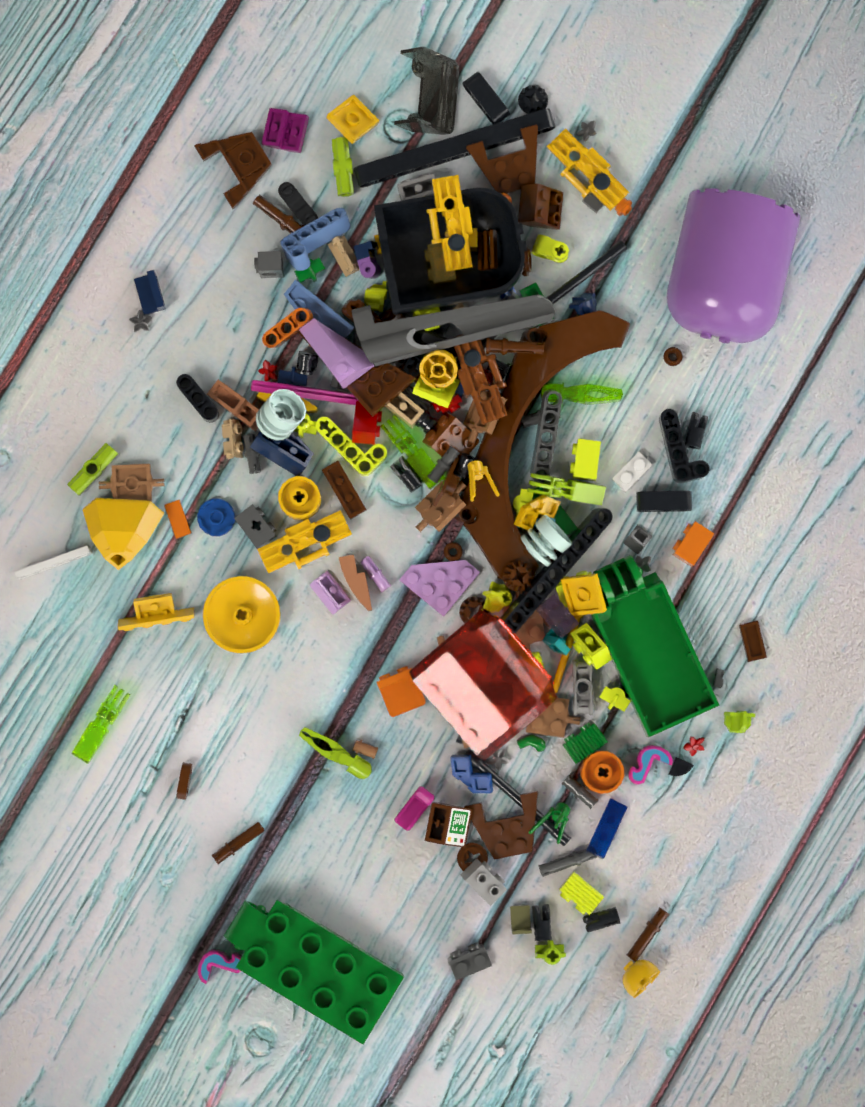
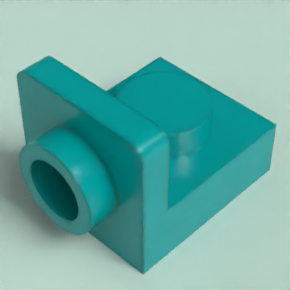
[542,626,571,656]

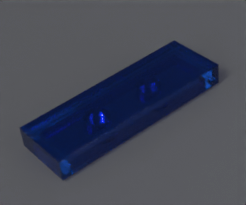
[586,798,628,859]

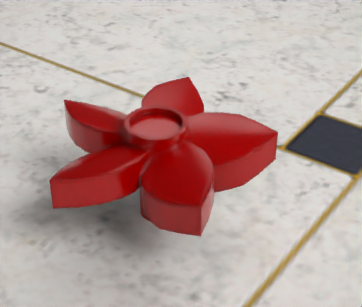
[258,360,277,381]
[683,736,705,756]

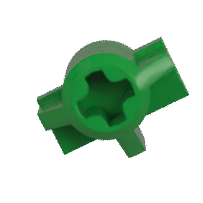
[294,258,325,283]

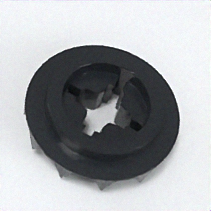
[518,85,548,114]

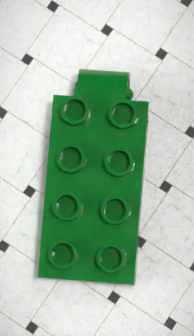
[591,555,720,737]
[223,900,404,1045]

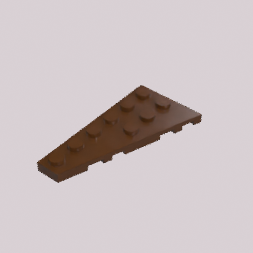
[299,331,416,417]

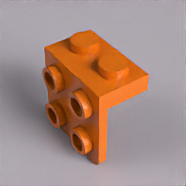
[377,666,426,717]

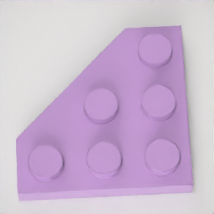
[399,560,480,617]

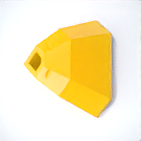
[82,498,164,570]

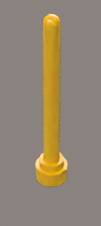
[551,615,584,694]

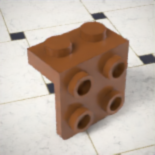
[422,413,479,463]

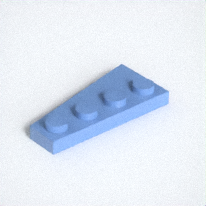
[284,279,355,338]

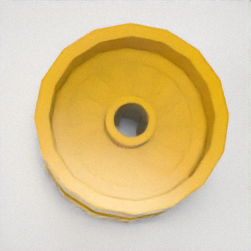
[278,476,321,520]

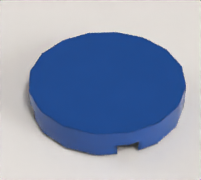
[197,498,235,537]

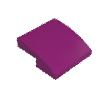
[261,108,309,153]

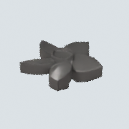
[576,120,597,142]
[129,310,152,332]
[636,556,651,574]
[487,749,510,771]

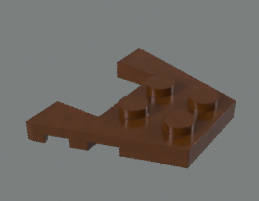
[466,124,538,194]
[194,132,272,209]
[464,791,538,860]

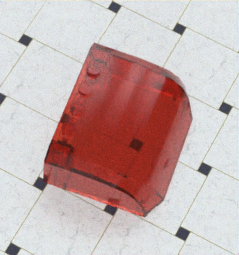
[409,609,558,760]

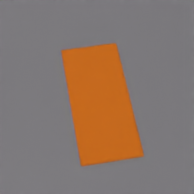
[164,500,191,539]

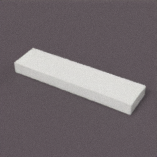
[15,545,92,580]

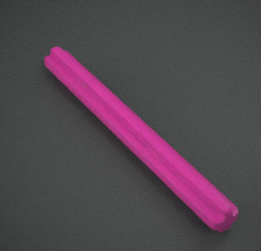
[251,380,358,405]

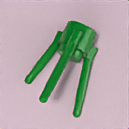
[528,802,571,844]

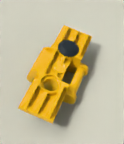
[547,128,629,211]
[426,175,473,271]
[257,510,352,574]

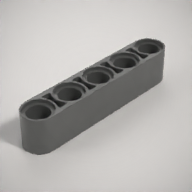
[530,389,562,482]

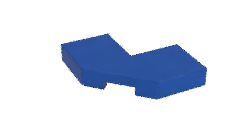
[450,755,493,793]

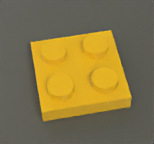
[326,94,380,144]
[561,574,607,616]

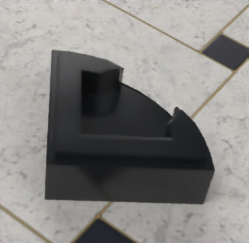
[668,757,694,776]

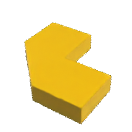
[514,495,561,530]

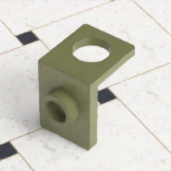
[510,905,532,935]

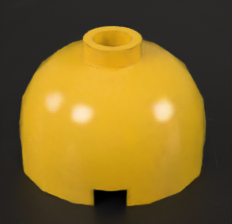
[420,349,458,388]
[622,960,660,998]

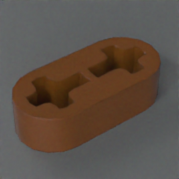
[176,762,193,800]

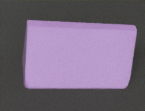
[310,571,351,615]

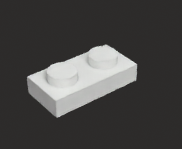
[612,452,652,493]

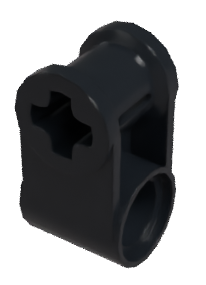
[296,351,319,375]

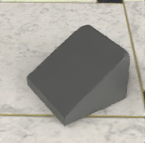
[624,525,652,554]

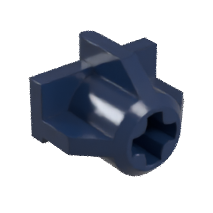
[569,293,597,316]
[278,367,308,386]

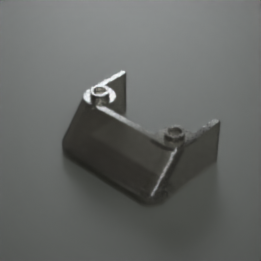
[394,47,459,135]

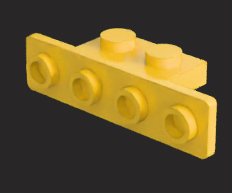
[117,593,195,631]

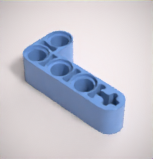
[280,208,351,271]

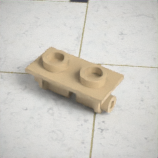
[327,235,360,277]
[222,419,244,459]

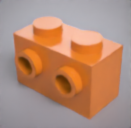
[672,521,714,567]

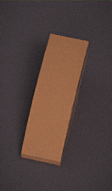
[207,379,259,432]
[339,555,372,611]

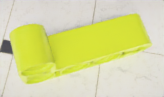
[316,417,387,476]

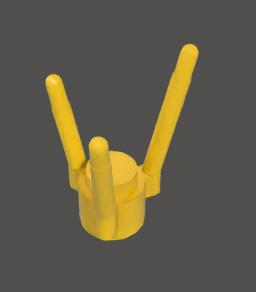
[467,461,500,502]

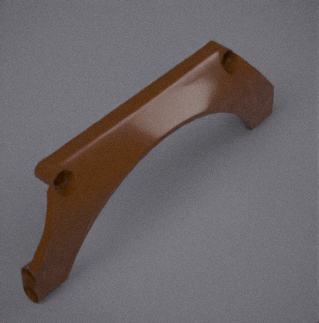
[455,310,630,582]

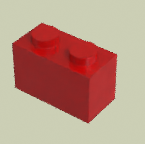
[352,401,382,445]

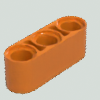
[262,308,313,348]

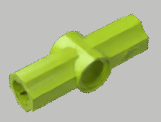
[332,137,354,197]
[67,443,118,496]

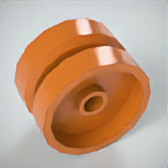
[580,751,624,794]

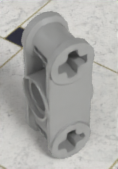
[572,660,593,716]

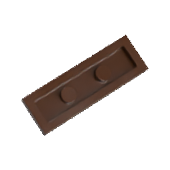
[322,461,367,520]

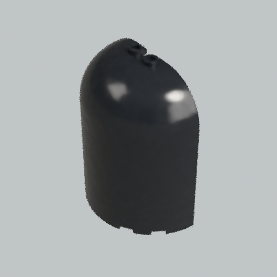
[374,188,527,315]

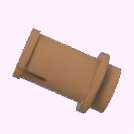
[352,740,378,759]

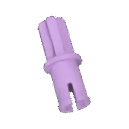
[361,556,391,593]

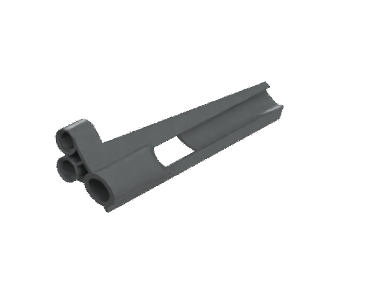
[352,295,555,366]

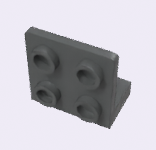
[447,942,492,981]

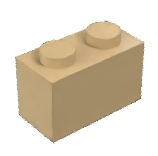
[385,392,424,429]

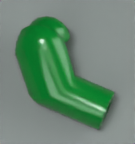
[517,734,546,752]

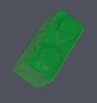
[562,722,608,764]

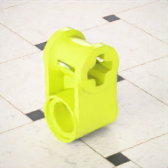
[531,234,569,263]

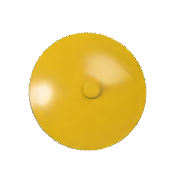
[203,576,280,654]

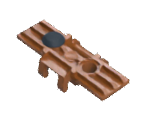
[453,334,508,425]

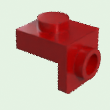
[432,395,462,415]

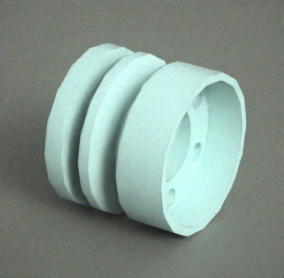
[256,389,306,440]
[520,515,572,567]

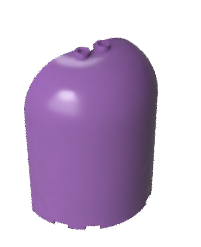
[667,188,800,344]

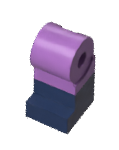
[354,241,381,279]

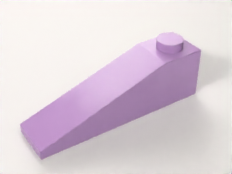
[299,318,374,389]

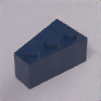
[250,431,314,476]

